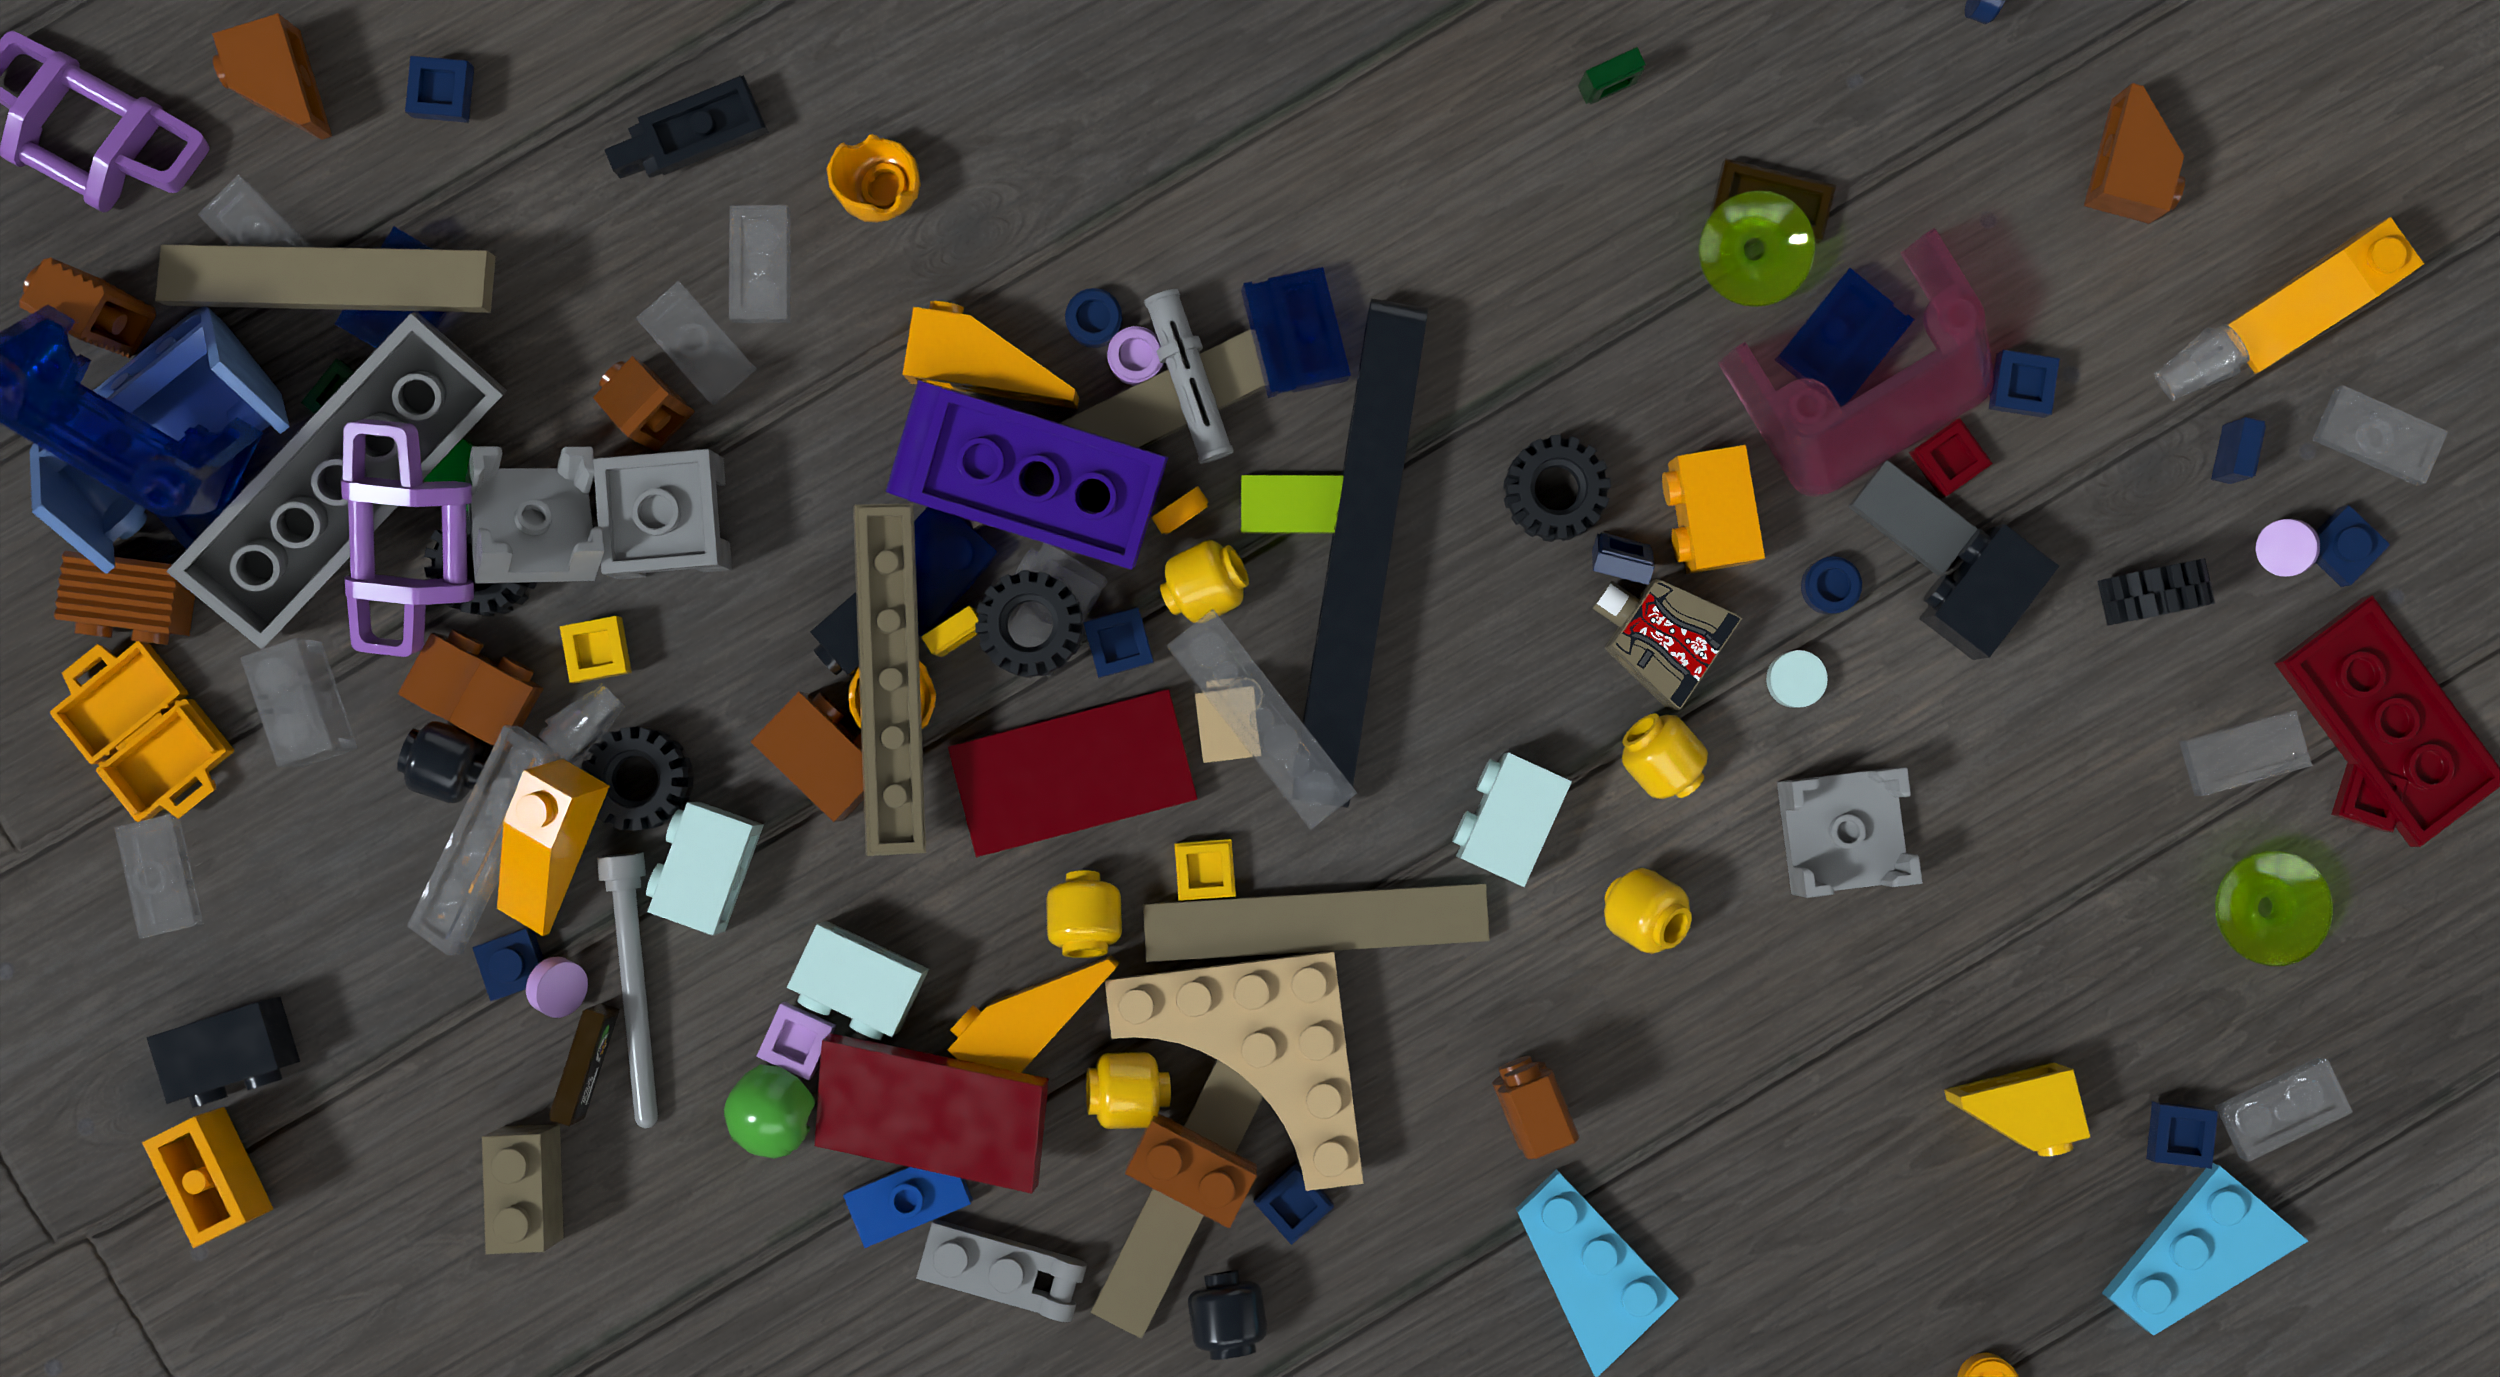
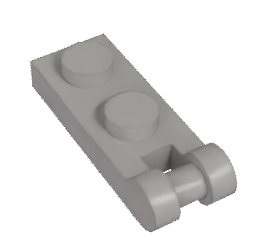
[916,1219,1087,1322]

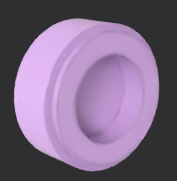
[1107,326,1164,386]
[2256,519,2320,577]
[526,957,588,1018]

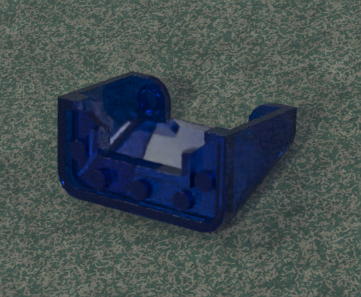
[0,305,263,519]

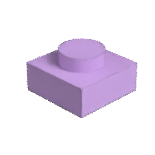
[756,1002,836,1080]

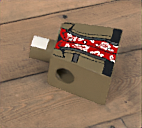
[1592,579,1742,711]

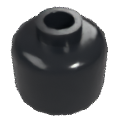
[397,721,492,803]
[1188,1270,1268,1360]

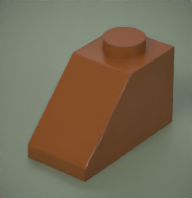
[212,13,332,140]
[2084,83,2185,224]
[593,356,695,452]

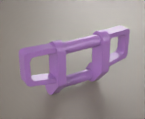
[0,31,210,212]
[341,419,474,657]

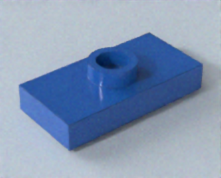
[843,1166,973,1248]

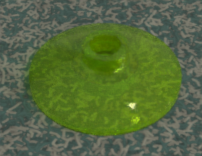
[1699,191,1815,307]
[2215,851,2333,966]

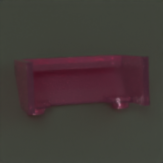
[1718,228,1994,497]

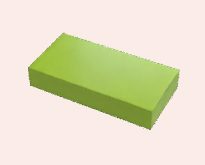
[1241,475,1344,534]

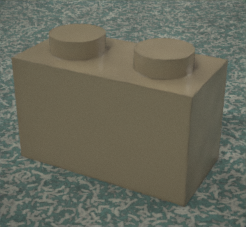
[482,1124,564,1254]

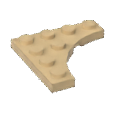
[1105,951,1363,1191]

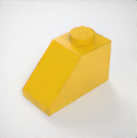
[1944,1063,2091,1156]

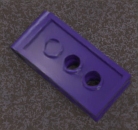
[886,380,1169,570]

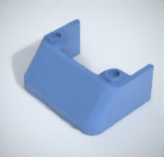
[30,307,290,574]

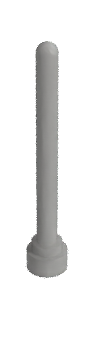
[597,852,658,1128]

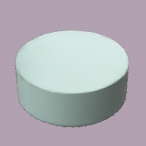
[1766,650,1828,708]

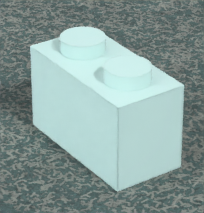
[1452,753,1572,887]
[646,802,764,935]
[787,921,929,1040]

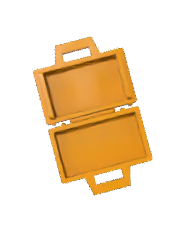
[50,641,234,822]

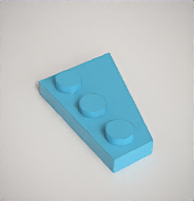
[2102,1163,2308,1336]
[1515,1169,1679,1377]

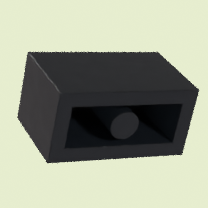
[1919,524,2059,660]
[146,997,300,1108]

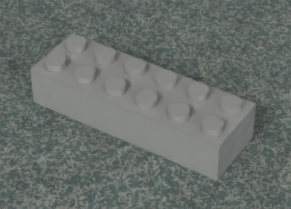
[166,311,507,649]

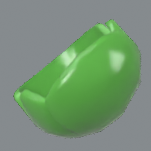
[724,1064,814,1159]

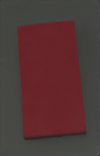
[2274,595,2500,847]
[948,689,1198,858]
[814,1033,1049,1194]

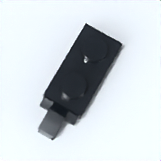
[604,75,769,179]

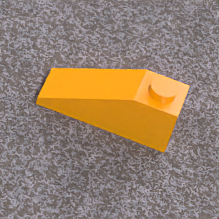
[2223,217,2424,374]
[903,301,1079,409]
[497,759,610,936]
[948,955,1119,1073]

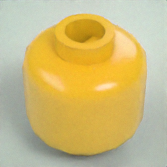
[1160,540,1249,624]
[1622,713,1708,799]
[1604,868,1692,954]
[1046,870,1122,958]
[1086,1052,1171,1129]

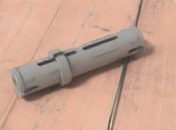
[1144,289,1234,464]

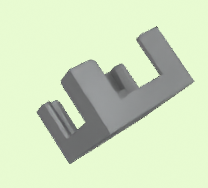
[465,447,604,583]
[593,449,732,580]
[1777,768,1923,898]

